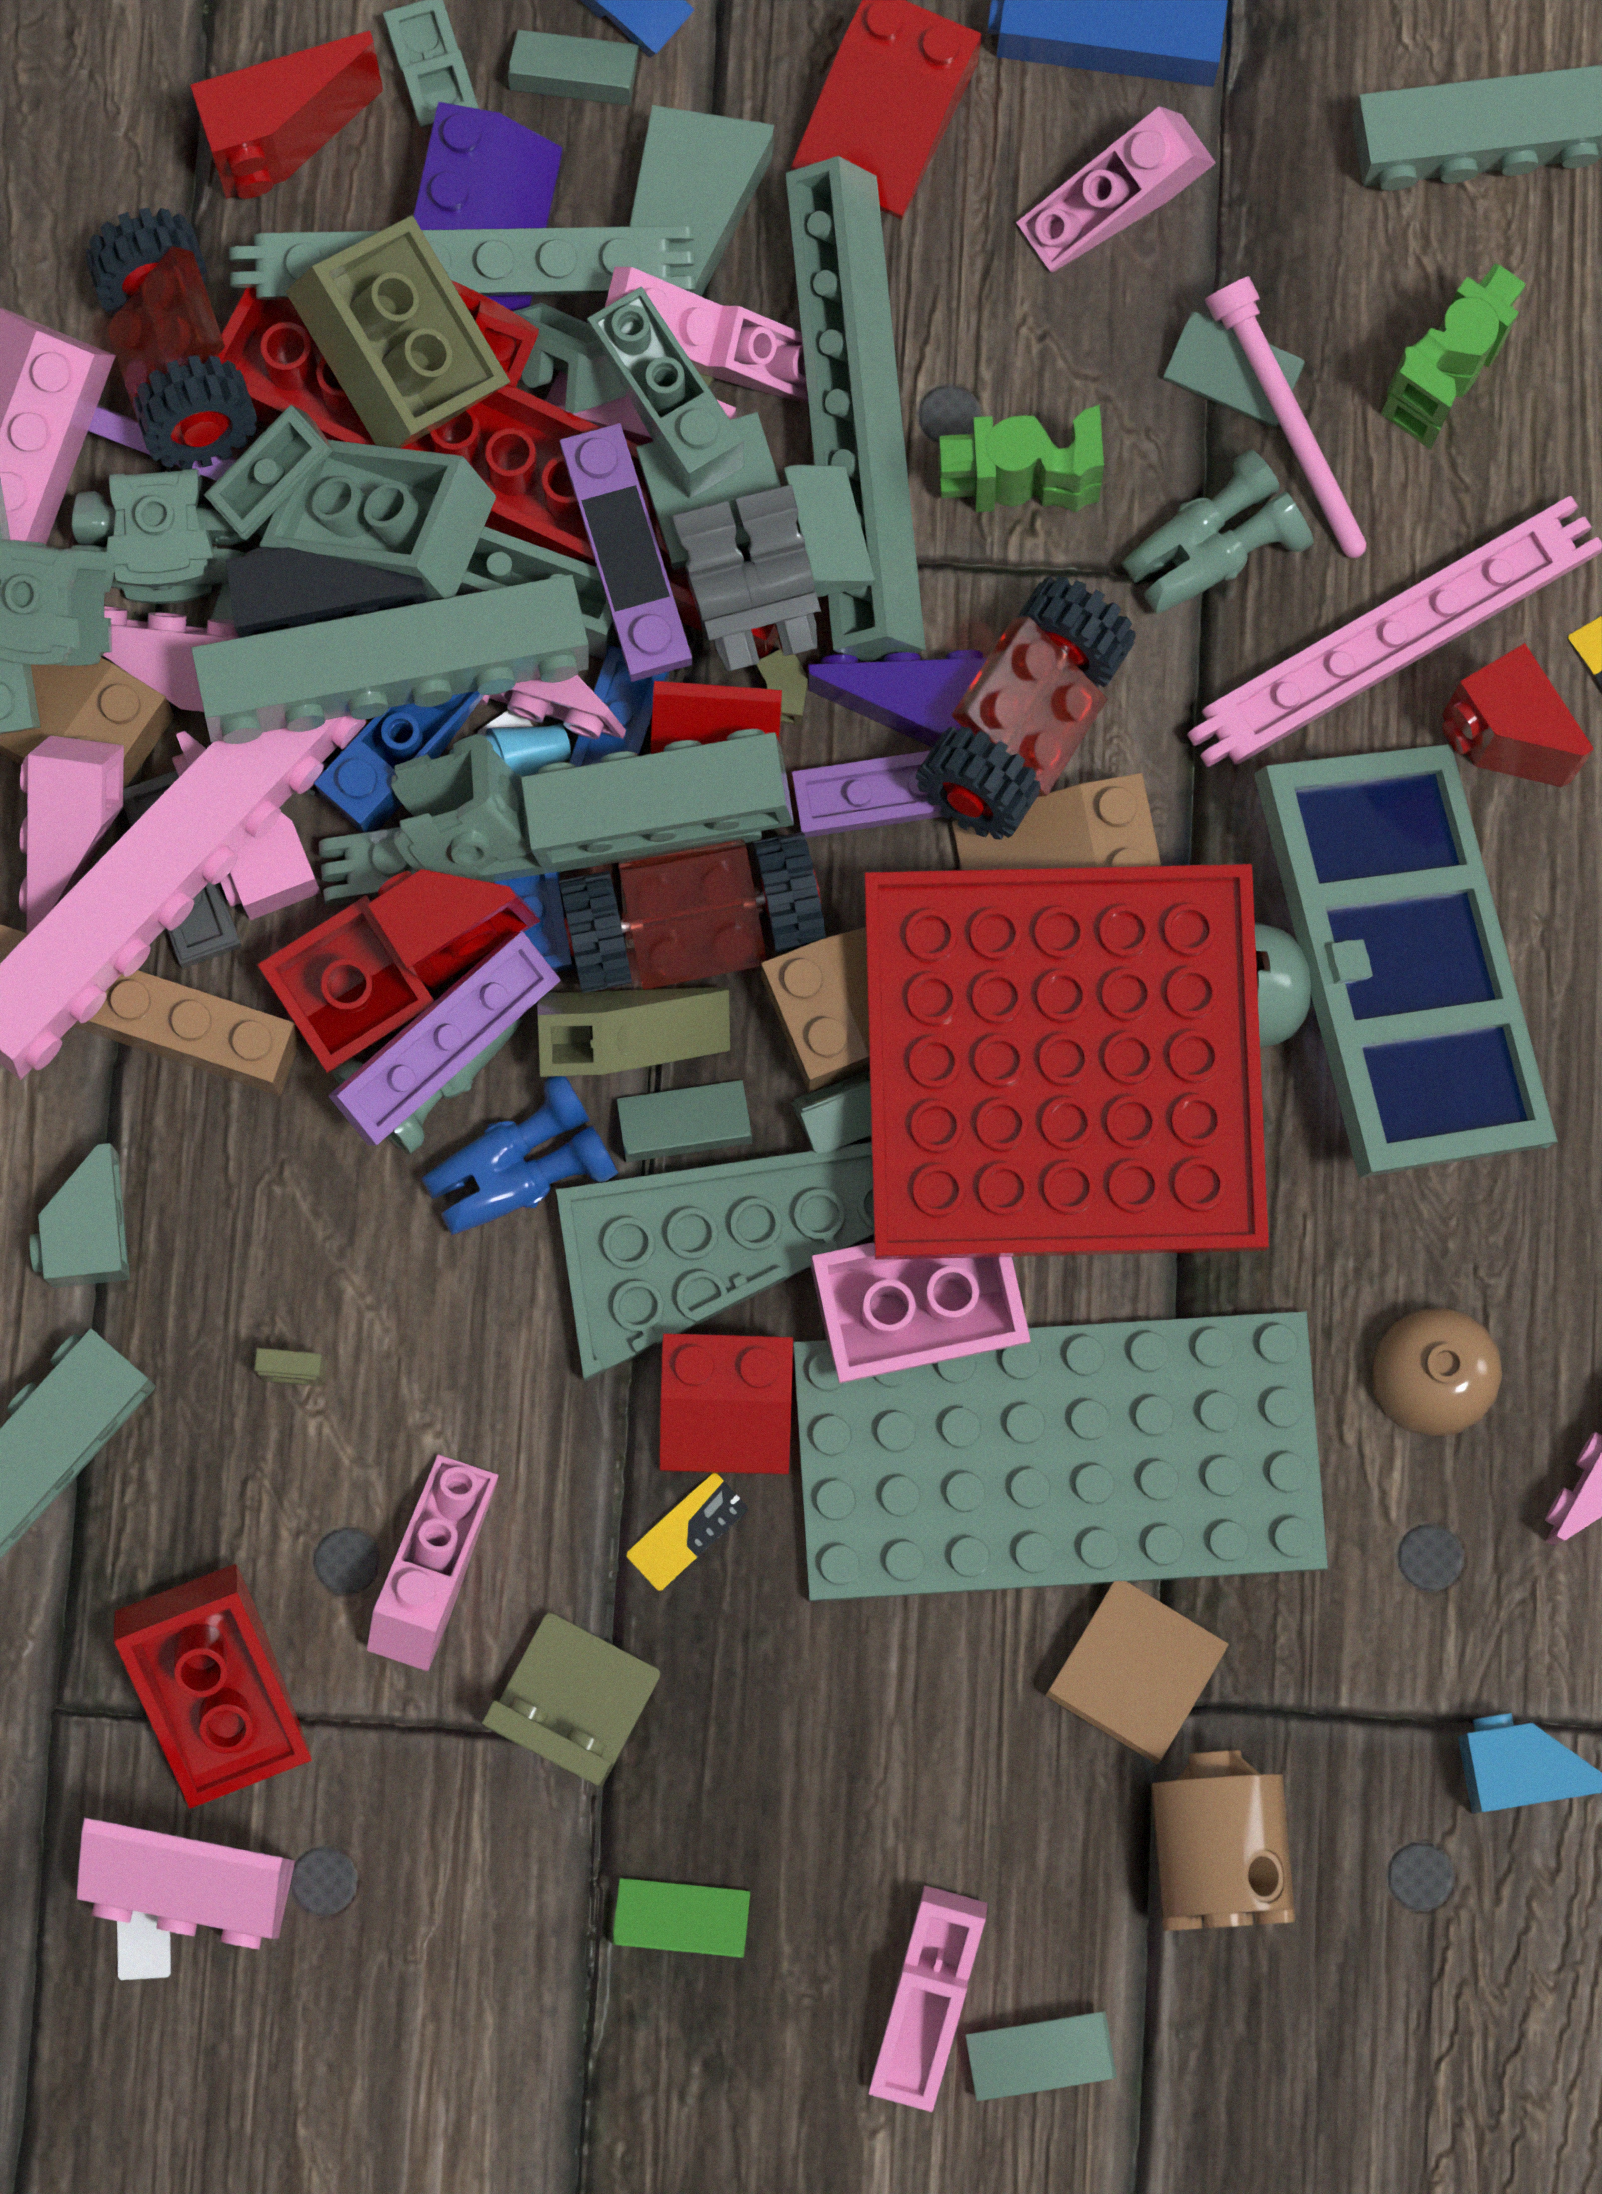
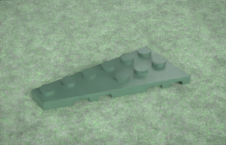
[556,1142,874,1382]

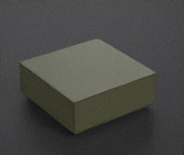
[255,1348,328,1387]

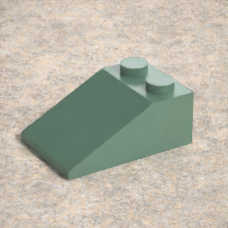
[260,440,496,601]

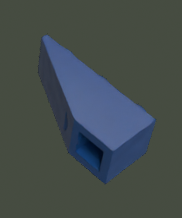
[314,691,484,833]

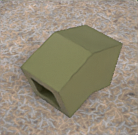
[755,649,808,726]

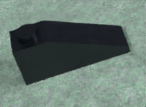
[226,547,432,638]

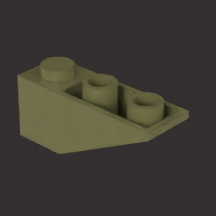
[538,987,730,1077]

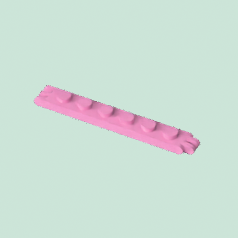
[1187,496,1602,767]

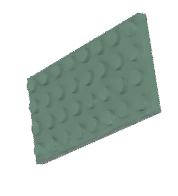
[793,1311,1328,1602]

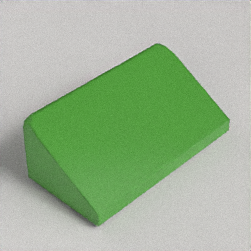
[612,1878,750,1958]

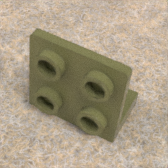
[482,1613,660,1789]

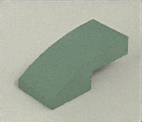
[383,0,479,129]
[966,2011,1117,2101]

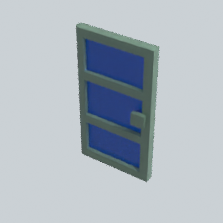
[1254,744,1558,1178]

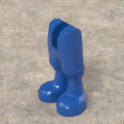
[421,1076,619,1236]

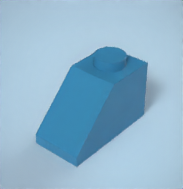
[1458,1713,1602,1814]

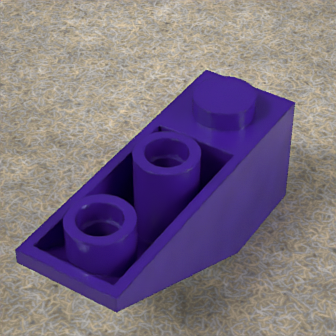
[808,650,1002,748]

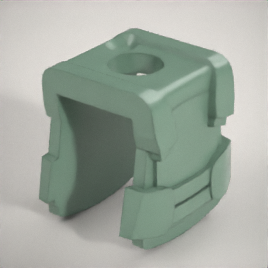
[106,468,217,604]
[0,539,114,666]
[391,734,531,879]

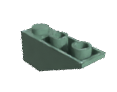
[587,286,744,499]

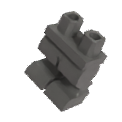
[668,484,821,671]

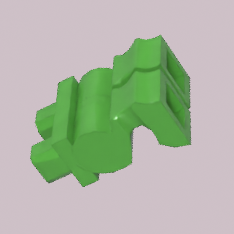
[1381,263,1526,450]
[939,405,1104,512]

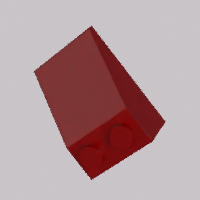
[791,0,982,220]
[190,30,383,199]
[114,1563,312,1809]

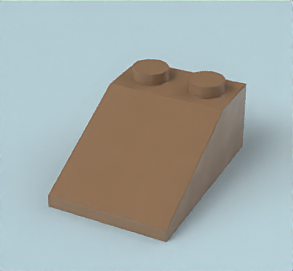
[0,658,175,789]
[952,773,1161,870]
[761,927,869,1093]

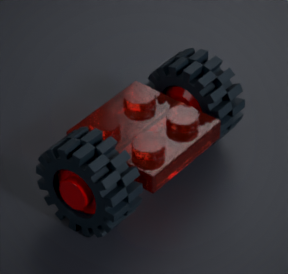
[85,208,257,469]
[915,576,1136,840]
[559,832,826,993]

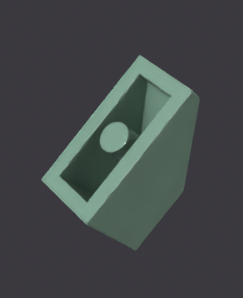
[30,1143,130,1288]

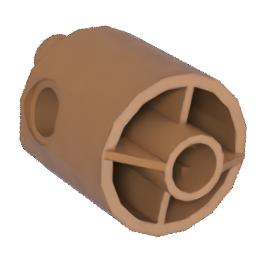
[1151,1751,1295,1931]

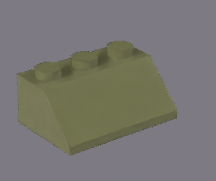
[285,215,510,448]

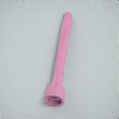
[1204,276,1366,558]

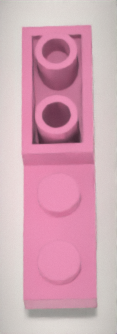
[605,267,809,403]

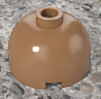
[1372,1307,1502,1437]

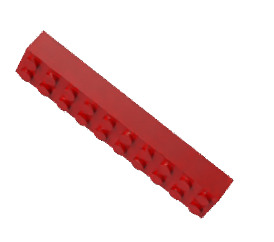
[210,287,778,659]

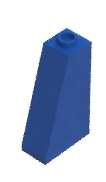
[987,0,1228,87]

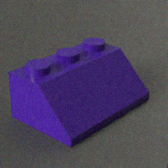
[414,102,563,312]

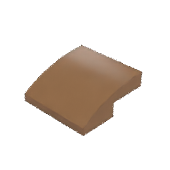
[1045,1581,1229,1765]

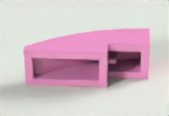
[869,1885,988,2112]

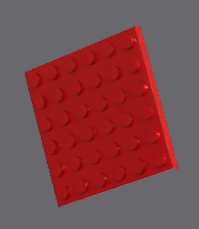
[864,864,1269,1260]

